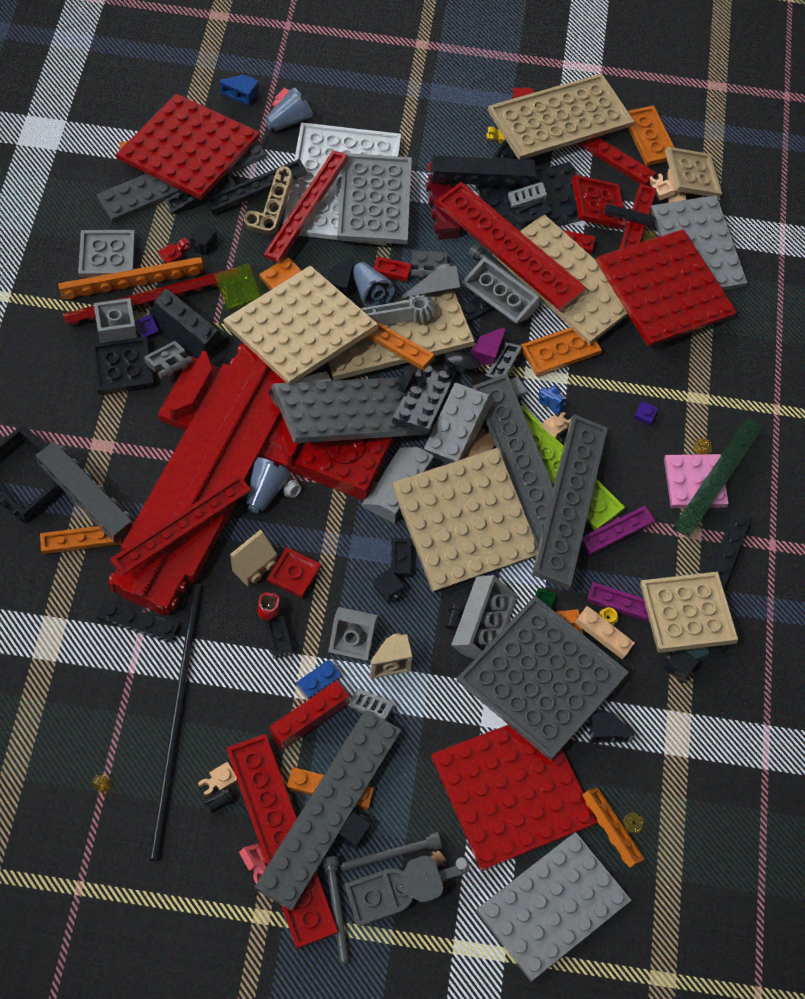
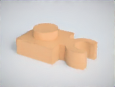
[650,174,675,200]
[541,412,570,438]
[198,762,237,797]

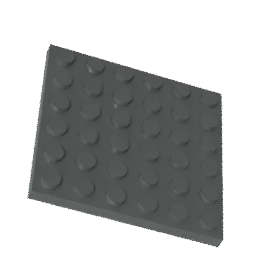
[456,596,629,761]

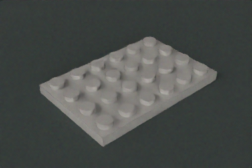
[337,153,412,244]
[650,195,747,290]
[476,832,631,982]

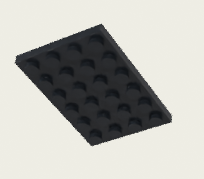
[476,162,582,231]

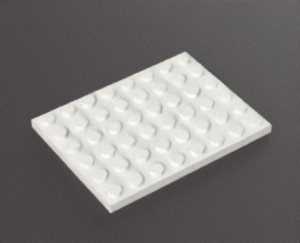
[283,123,401,246]

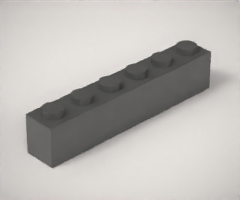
[36,442,132,543]

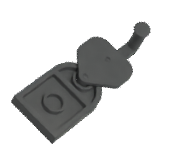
[345,856,469,927]

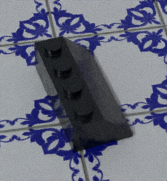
[151,288,224,359]

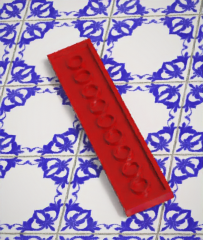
[436,182,586,311]
[226,734,338,950]

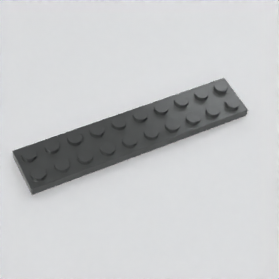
[96,141,266,223]
[472,374,553,552]
[532,414,608,589]
[254,709,401,911]

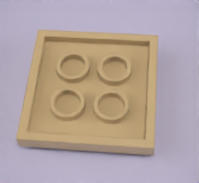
[665,147,722,198]

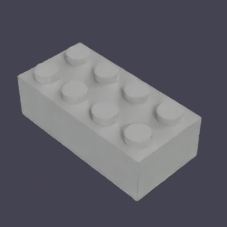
[424,383,492,464]

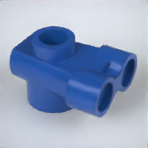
[539,386,566,415]

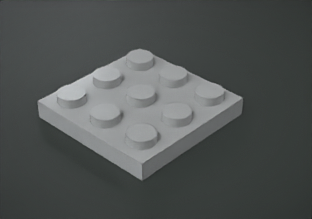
[78,230,135,278]

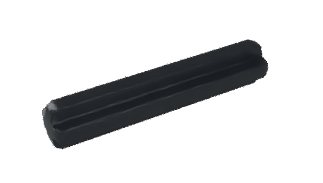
[604,204,656,226]

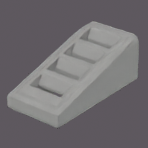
[508,183,547,208]
[348,688,394,721]

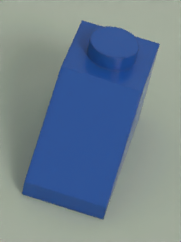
[220,75,259,105]

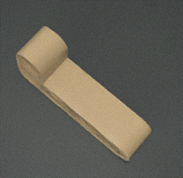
[244,166,293,236]

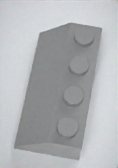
[461,257,540,324]
[362,447,434,524]
[451,575,517,659]

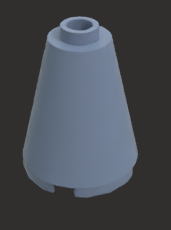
[265,88,313,132]
[352,262,395,307]
[246,458,291,514]

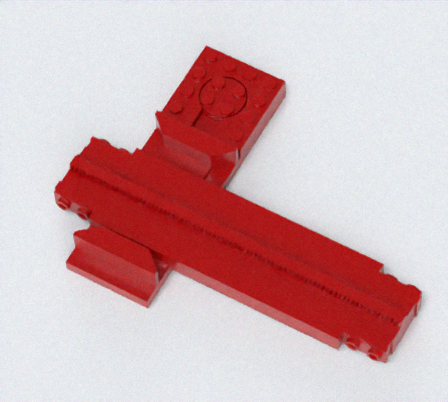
[108,343,394,615]

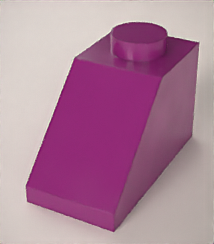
[471,328,505,366]

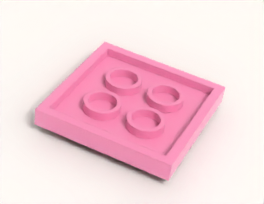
[664,454,728,508]

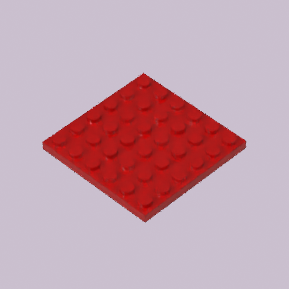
[116,94,260,200]
[596,229,737,347]
[431,725,597,872]

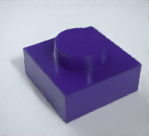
[134,314,159,337]
[633,401,658,426]

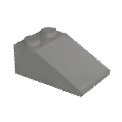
[401,263,460,299]

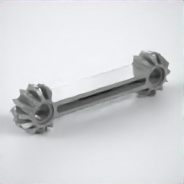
[360,294,435,325]

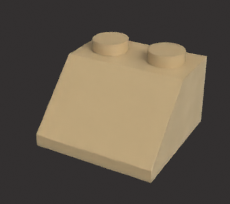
[230,530,277,586]
[370,634,412,679]

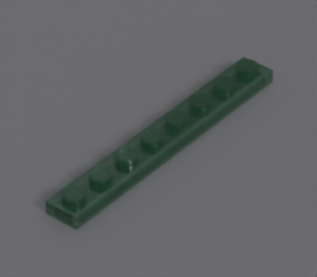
[673,418,763,538]

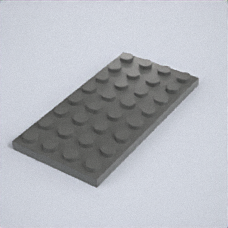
[272,377,435,443]

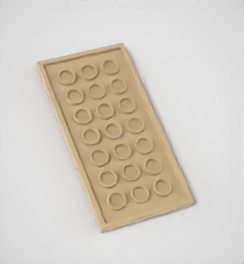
[487,73,634,159]
[492,215,628,345]
[327,289,474,381]

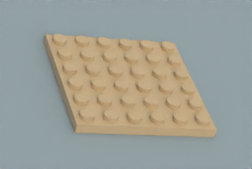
[223,266,378,384]
[391,448,537,592]

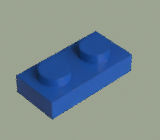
[296,660,341,700]

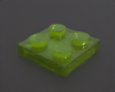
[214,263,260,309]

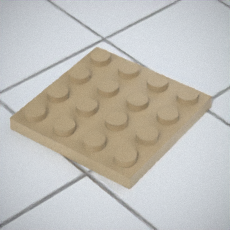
[640,572,738,653]

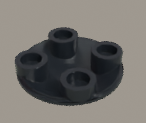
[444,351,480,373]

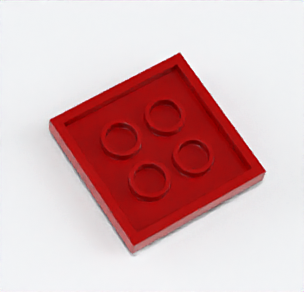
[572,174,627,229]

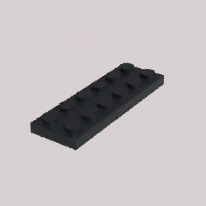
[392,356,458,435]

